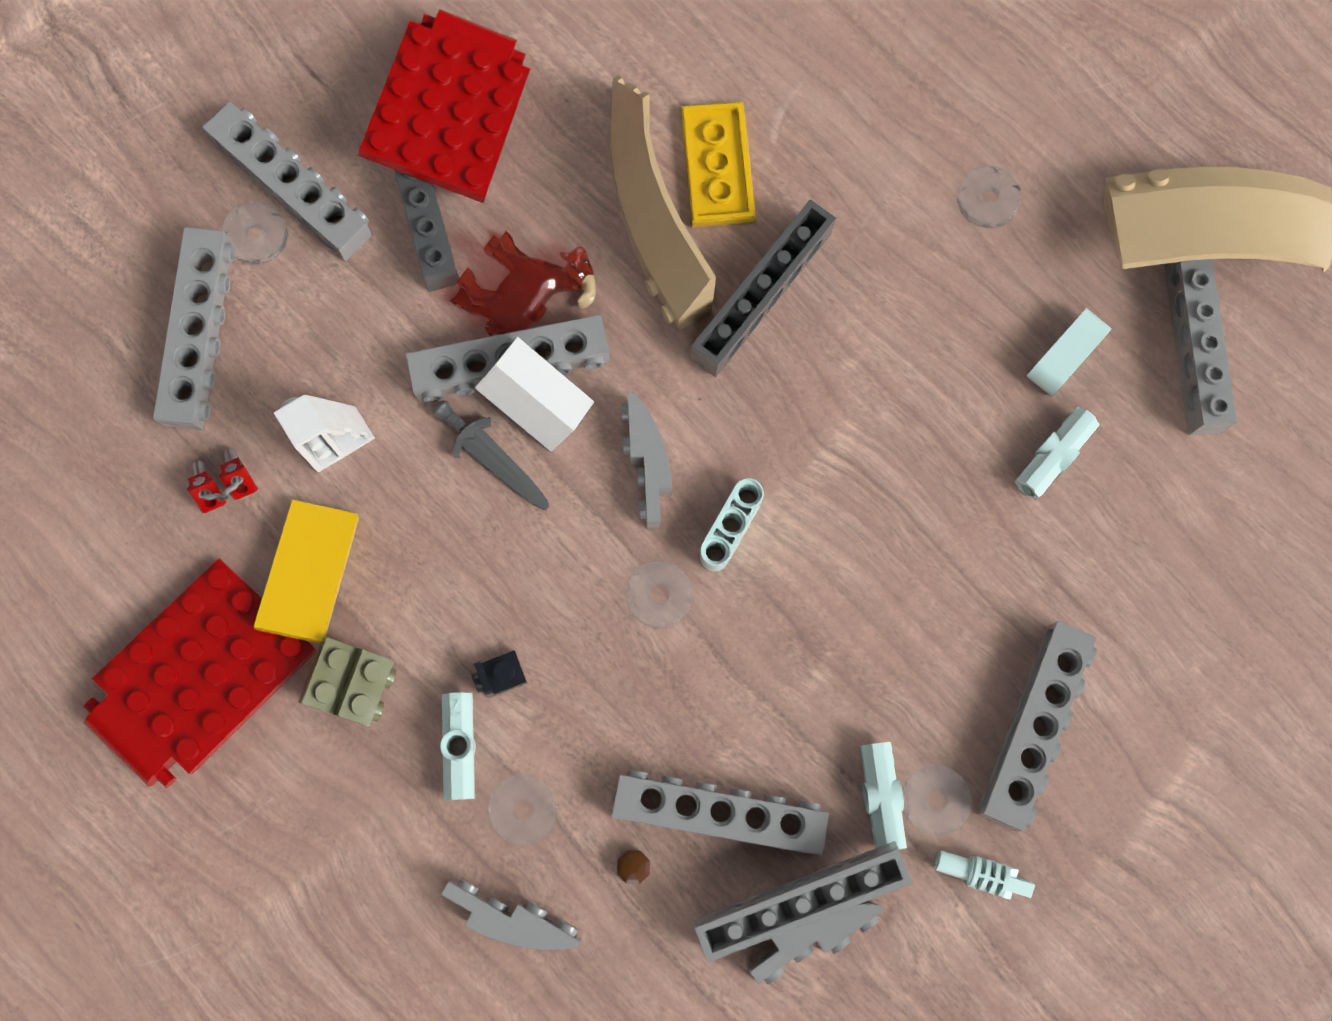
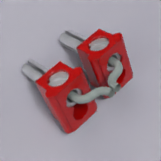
[187,447,258,513]

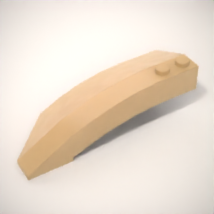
[610,76,716,331]
[1103,167,1332,273]

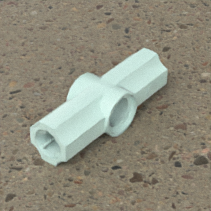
[1014,407,1100,500]
[440,692,476,800]
[860,742,907,849]

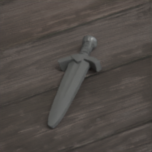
[433,401,549,510]

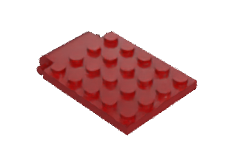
[358,9,531,203]
[83,558,317,788]

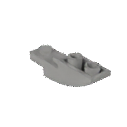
[621,392,672,529]
[441,878,582,950]
[748,903,884,985]

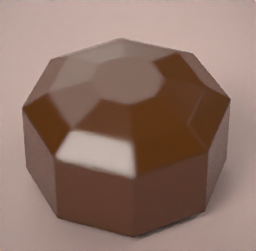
[617,850,650,884]

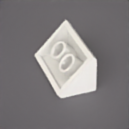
[475,337,594,452]

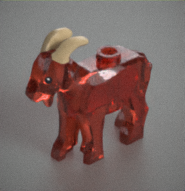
[450,231,596,336]

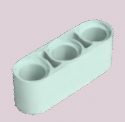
[1026,308,1112,397]
[699,478,764,572]

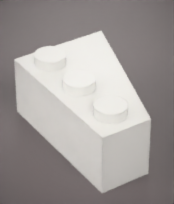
[274,394,375,472]

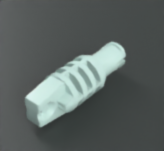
[934,850,1035,899]

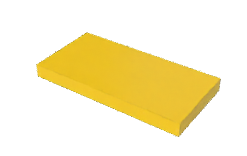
[681,102,756,227]
[254,499,359,644]

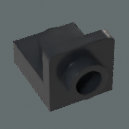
[471,650,527,698]

